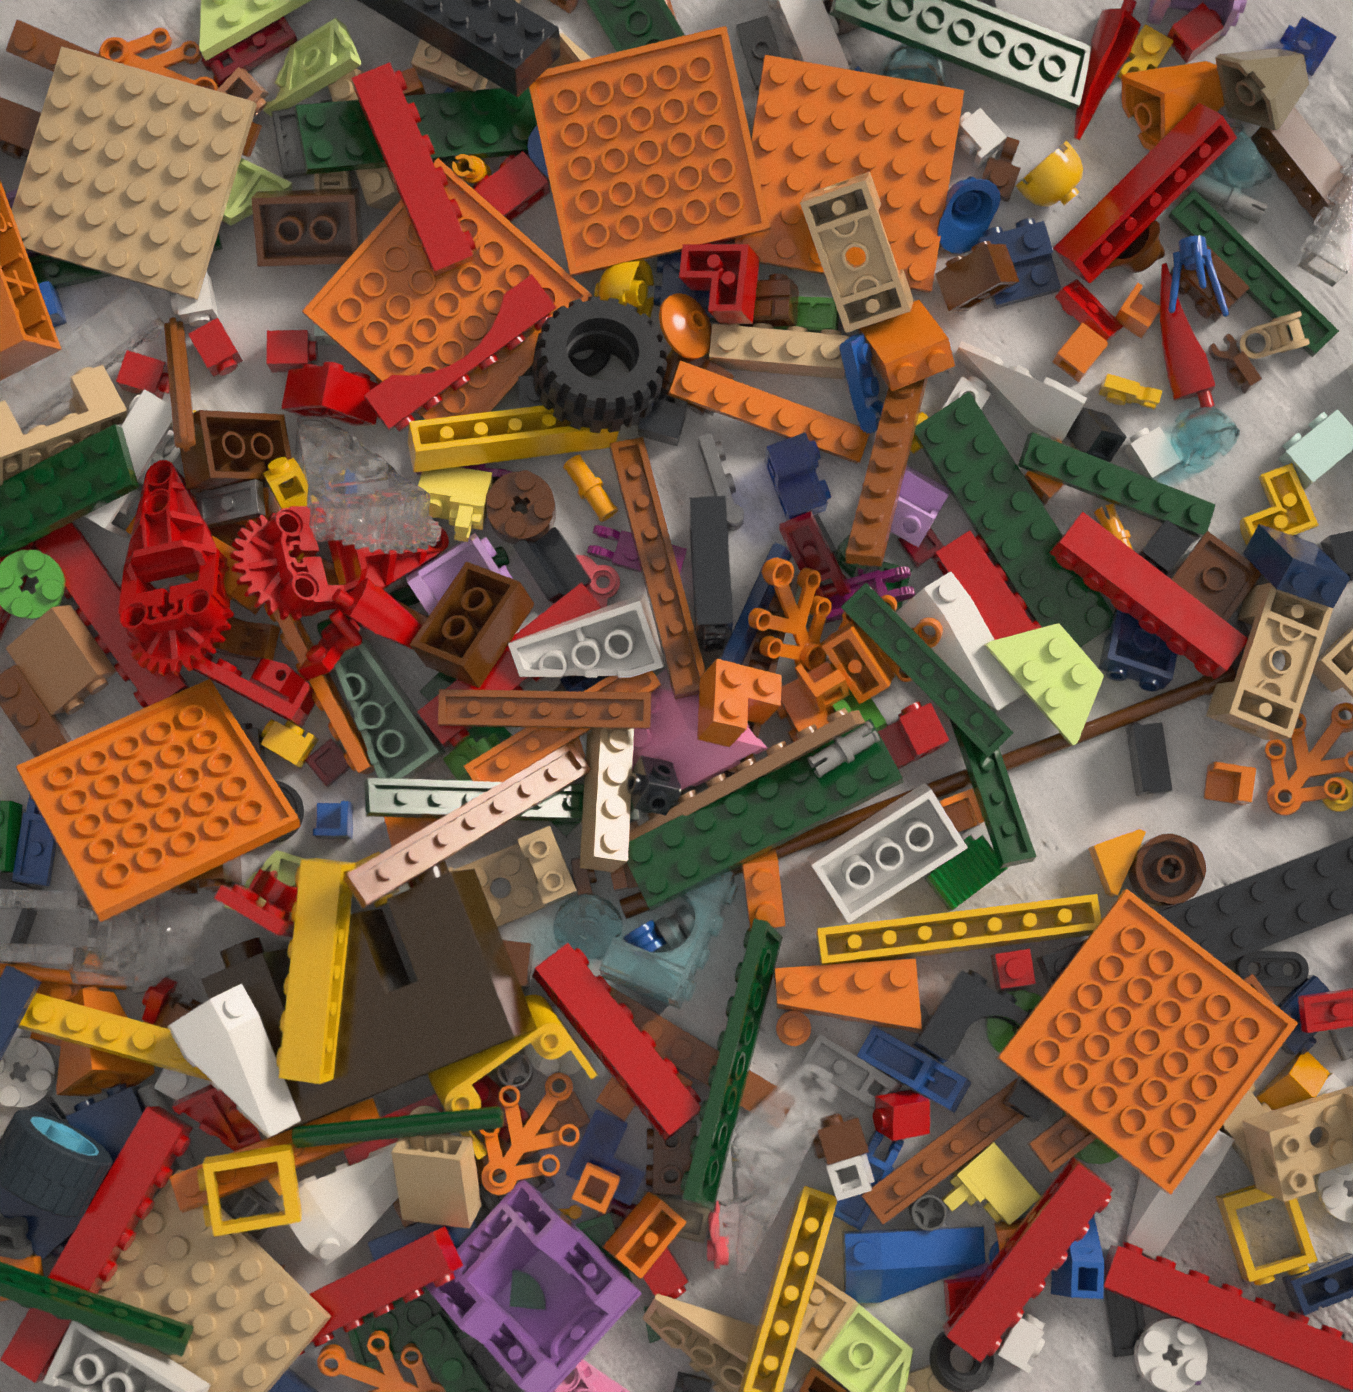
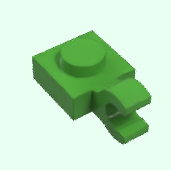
[443,733,501,781]

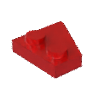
[172,1084,262,1151]

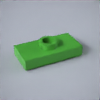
[773,296,839,333]

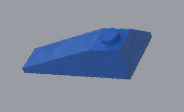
[842,1226,985,1303]

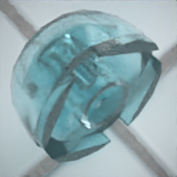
[879,43,946,87]
[1209,119,1273,189]
[1170,406,1240,474]

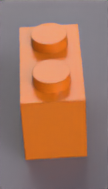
[821,621,895,704]
[741,848,786,928]
[603,1191,687,1279]

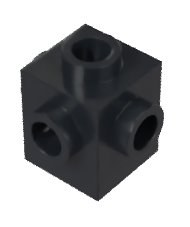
[627,755,681,816]

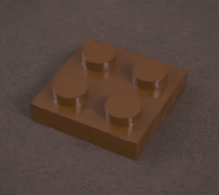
[1171,531,1262,622]

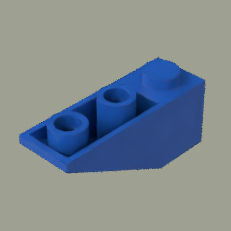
[1051,1215,1104,1299]

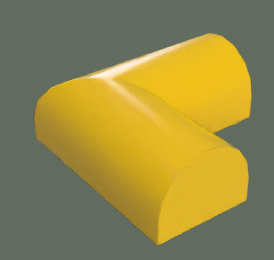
[1239,463,1319,545]

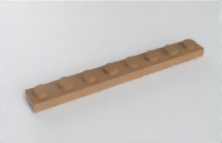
[629,708,865,841]

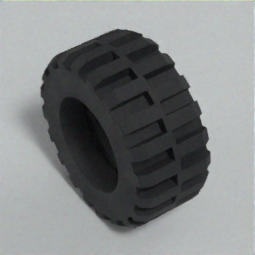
[532,297,667,433]

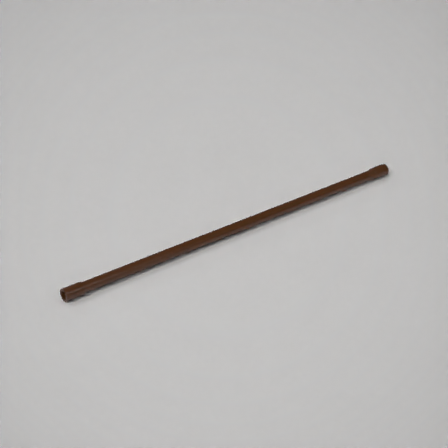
[619,666,1236,919]

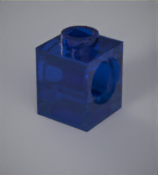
[1279,17,1337,76]

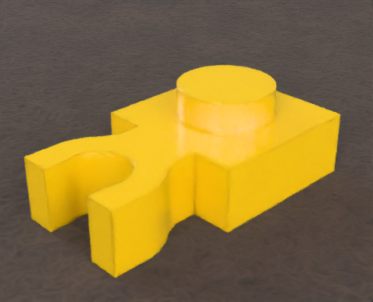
[1118,24,1174,79]
[1098,373,1162,410]

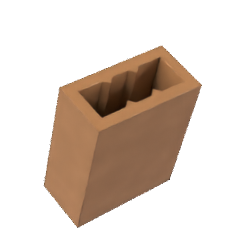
[6,605,117,715]

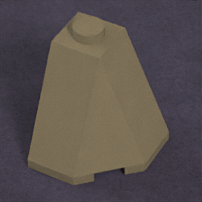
[1215,48,1309,131]

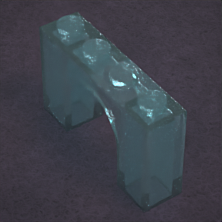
[599,871,738,1009]

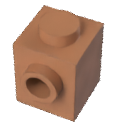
[217,67,269,117]

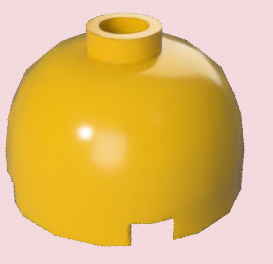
[1015,140,1083,207]
[594,260,654,318]

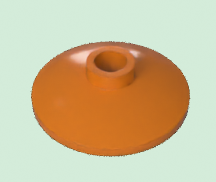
[659,293,712,359]

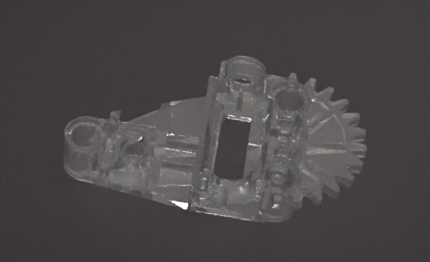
[295,416,441,554]

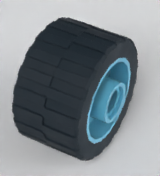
[0,1109,112,1217]

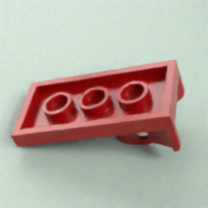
[193,651,315,728]
[214,869,298,938]

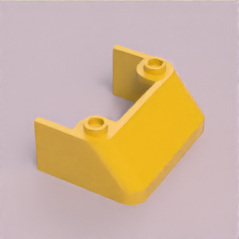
[428,994,599,1160]

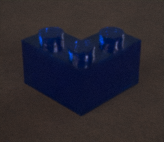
[764,432,831,521]
[566,1108,646,1205]

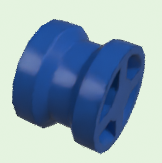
[623,919,667,961]

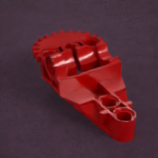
[118,460,234,676]
[230,506,449,621]

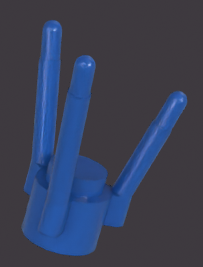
[1168,236,1229,317]

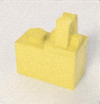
[416,467,492,542]
[941,1142,1041,1225]

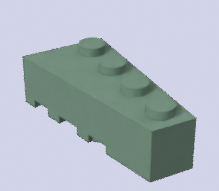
[335,639,446,779]

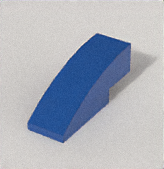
[857,1026,972,1113]

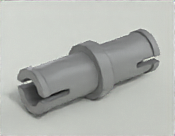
[807,721,880,778]

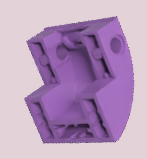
[425,1179,642,1392]

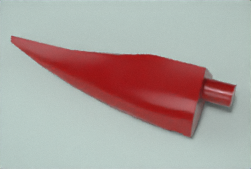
[1074,0,1141,140]
[1160,263,1216,410]
[332,578,422,650]

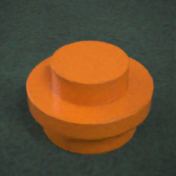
[776,1011,811,1046]

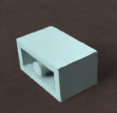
[1278,409,1353,490]

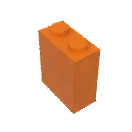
[858,300,955,391]

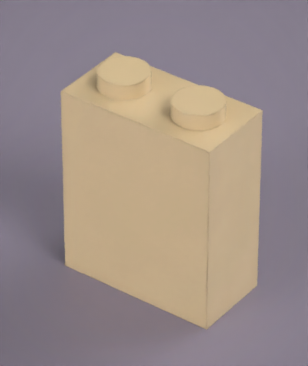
[391,1134,482,1229]

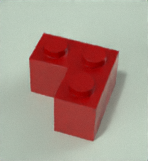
[679,244,760,324]
[281,362,379,426]
[878,701,949,769]

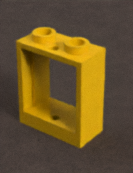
[197,1143,302,1237]
[1215,1184,1318,1286]

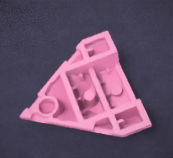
[632,668,768,790]

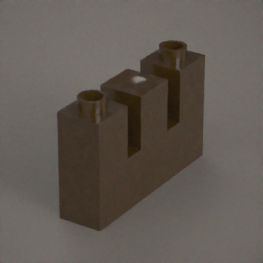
[201,860,537,1140]

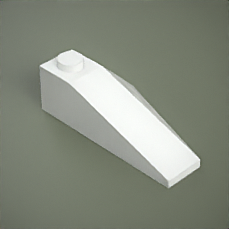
[276,1142,398,1266]

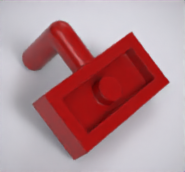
[298,609,363,681]

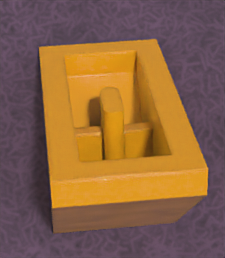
[1088,829,1146,897]
[1256,1051,1330,1111]

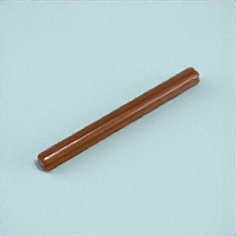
[164,317,196,452]

